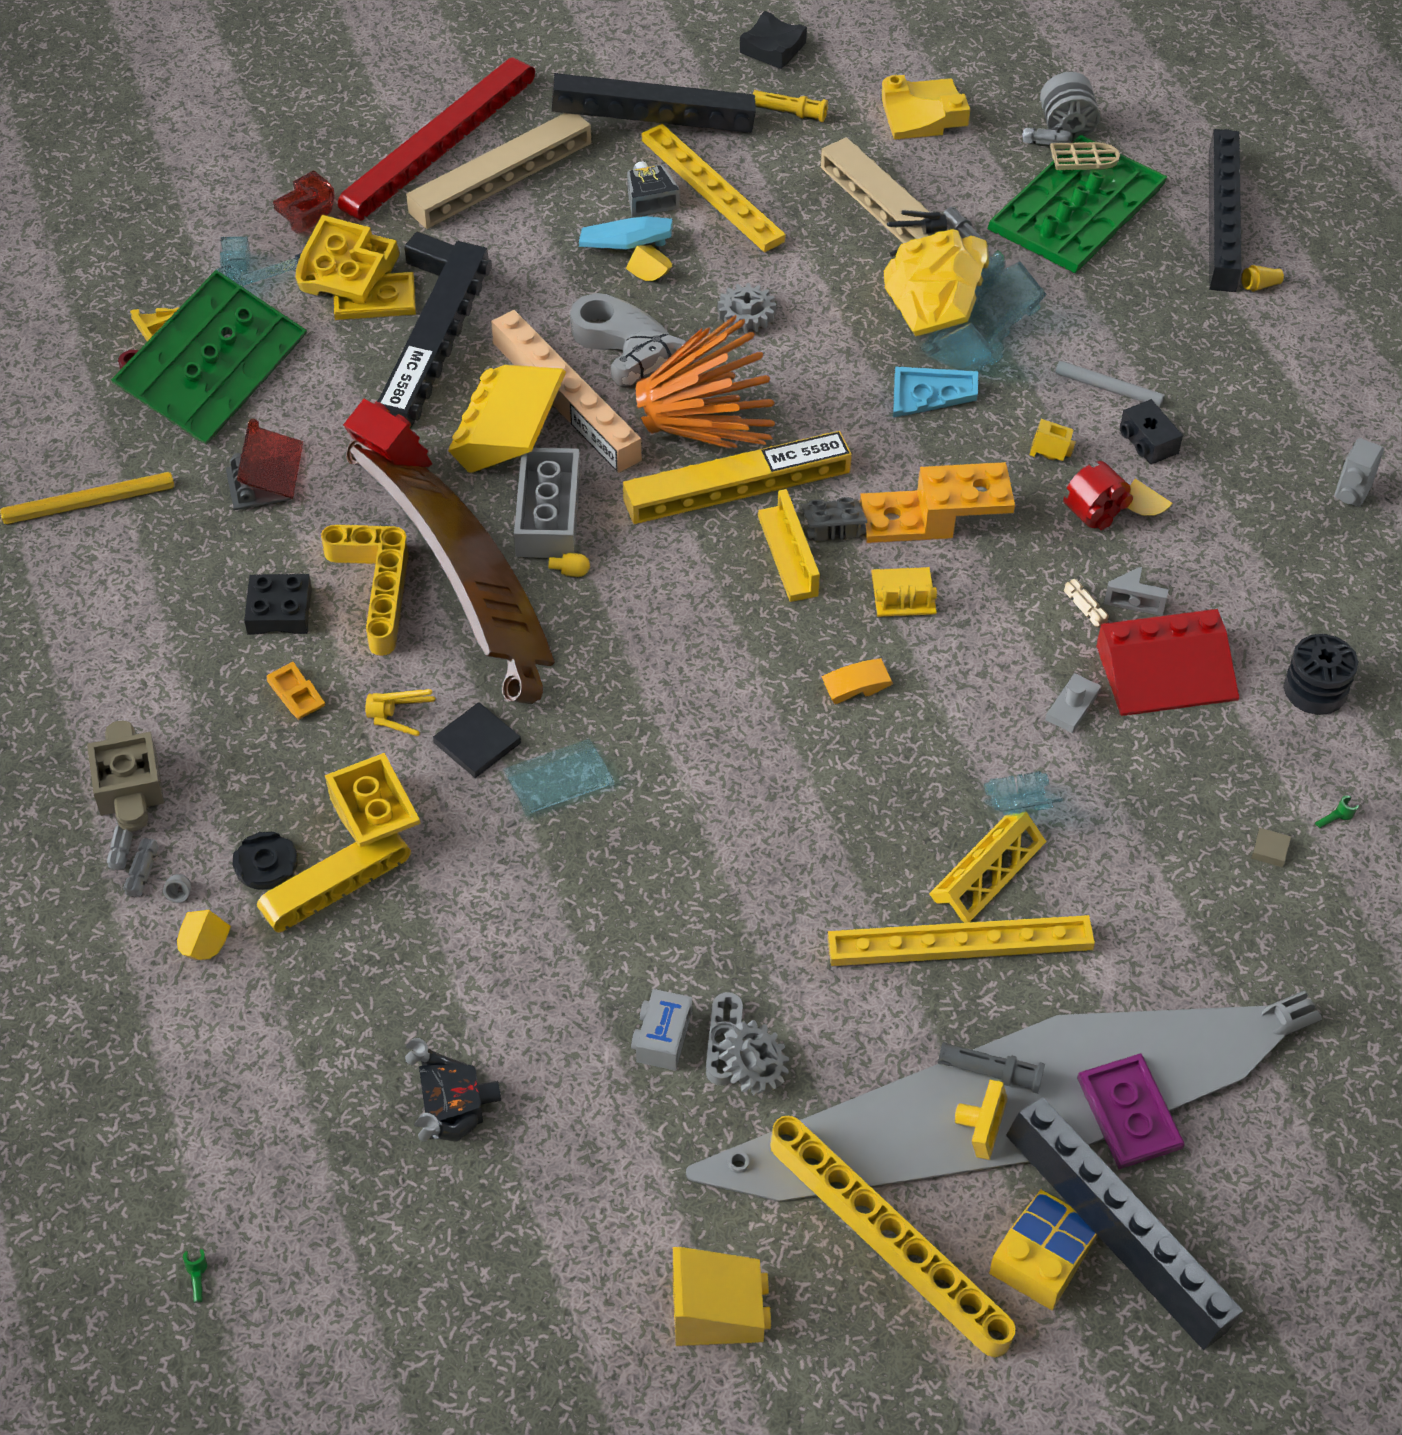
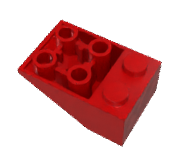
[343,398,433,467]

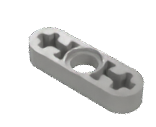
[706,992,743,1086]

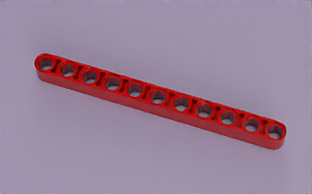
[338,57,536,221]

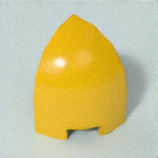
[626,245,672,281]
[1127,478,1173,516]
[177,910,231,960]

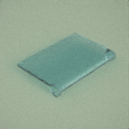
[503,739,614,817]

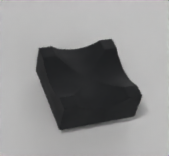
[740,11,807,69]
[244,574,312,635]

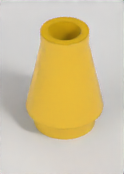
[1241,265,1284,292]

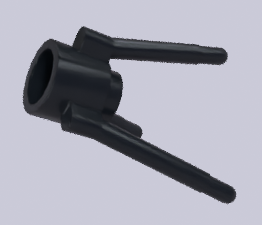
[887,210,947,257]

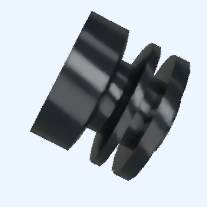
[1283,634,1359,715]

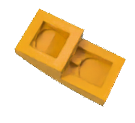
[821,658,893,704]
[267,662,325,720]

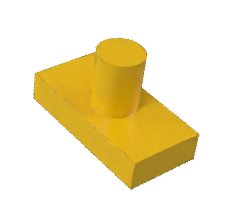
[955,1080,1008,1160]

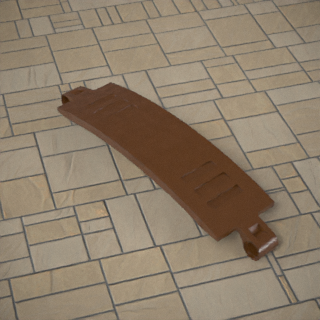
[346,440,555,704]

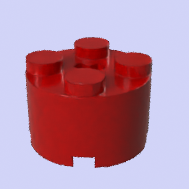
[1063,461,1133,530]

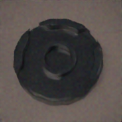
[232,831,298,890]

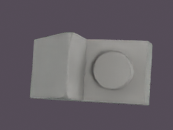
[1104,567,1169,616]

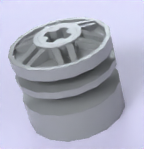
[1040,72,1100,140]

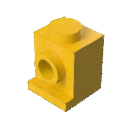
[1029,419,1076,461]

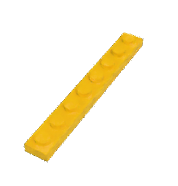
[642,124,786,253]
[827,915,1095,966]

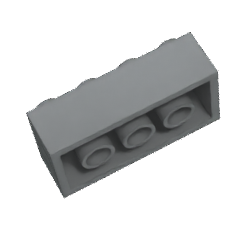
[514,448,580,558]

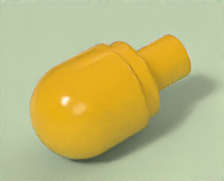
[548,553,590,577]

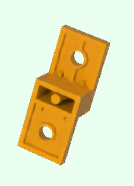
[860,462,1015,543]

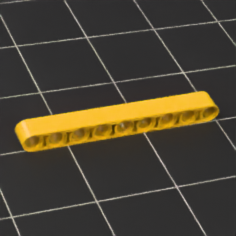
[770,1116,1016,1357]

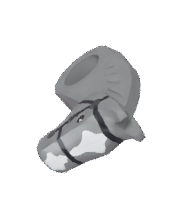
[570,293,686,387]

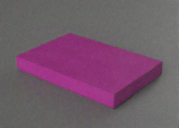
[1077,1053,1185,1169]

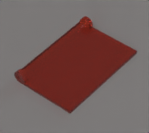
[237,419,303,499]

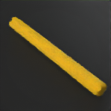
[0,472,174,525]

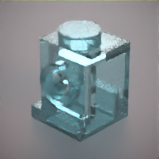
[220,236,251,278]

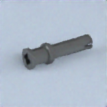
[938,1042,1045,1094]

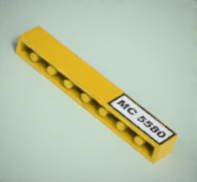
[623,431,852,525]

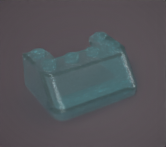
[920,261,1047,371]

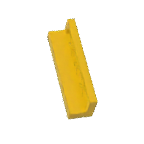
[758,489,820,602]
[929,812,1047,923]

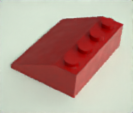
[1096,609,1239,716]

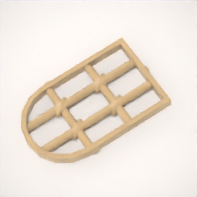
[1050,142,1120,170]

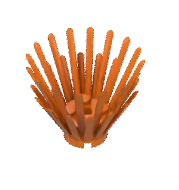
[636,315,775,449]

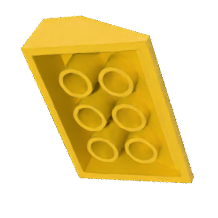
[448,365,566,473]

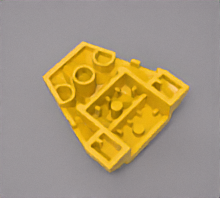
[884,229,989,337]

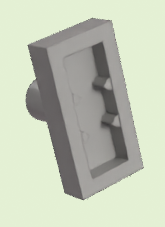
[1045,673,1102,733]

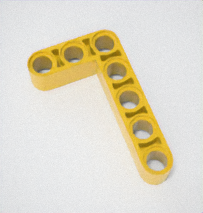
[321,525,409,656]

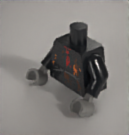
[405,1038,501,1142]

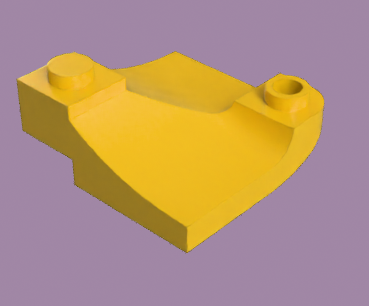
[882,75,970,140]
[295,215,400,302]

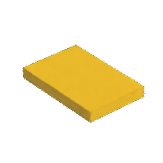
[334,272,416,320]

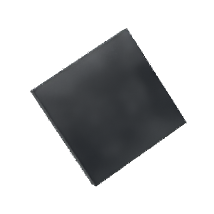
[433,702,521,778]

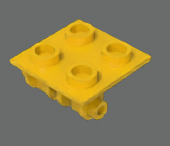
[871,567,937,617]

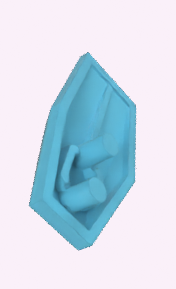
[579,216,673,249]

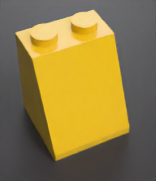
[673,1247,771,1346]

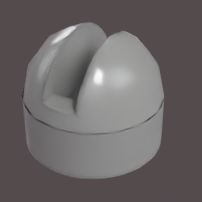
[163,874,191,903]

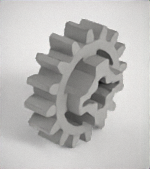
[718,283,776,333]
[719,1020,789,1096]

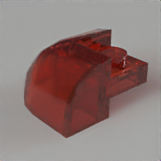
[273,170,335,233]

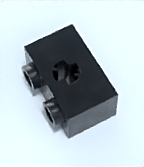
[1120,399,1183,465]

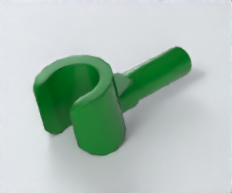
[1315,795,1359,829]
[183,1249,207,1303]

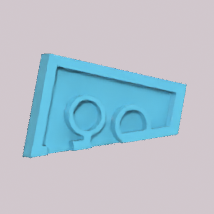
[893,367,978,417]

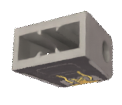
[627,161,680,217]

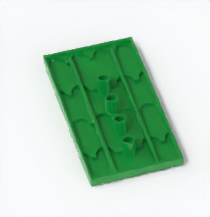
[987,135,1167,273]
[111,270,307,445]

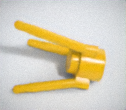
[365,689,435,736]

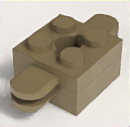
[87,720,164,832]

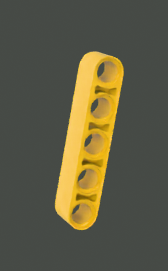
[257,833,411,933]

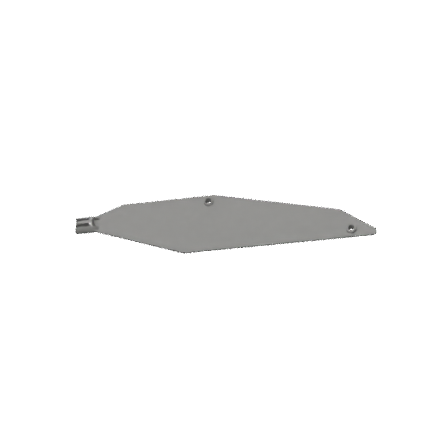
[686,990,1322,1202]

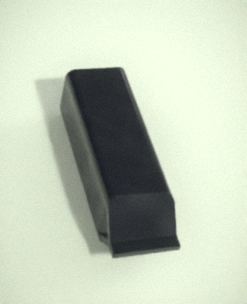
[404,231,492,276]

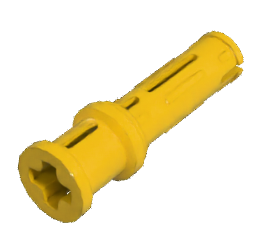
[753,90,828,123]

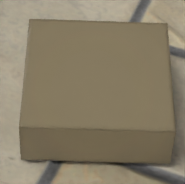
[1251,828,1291,867]

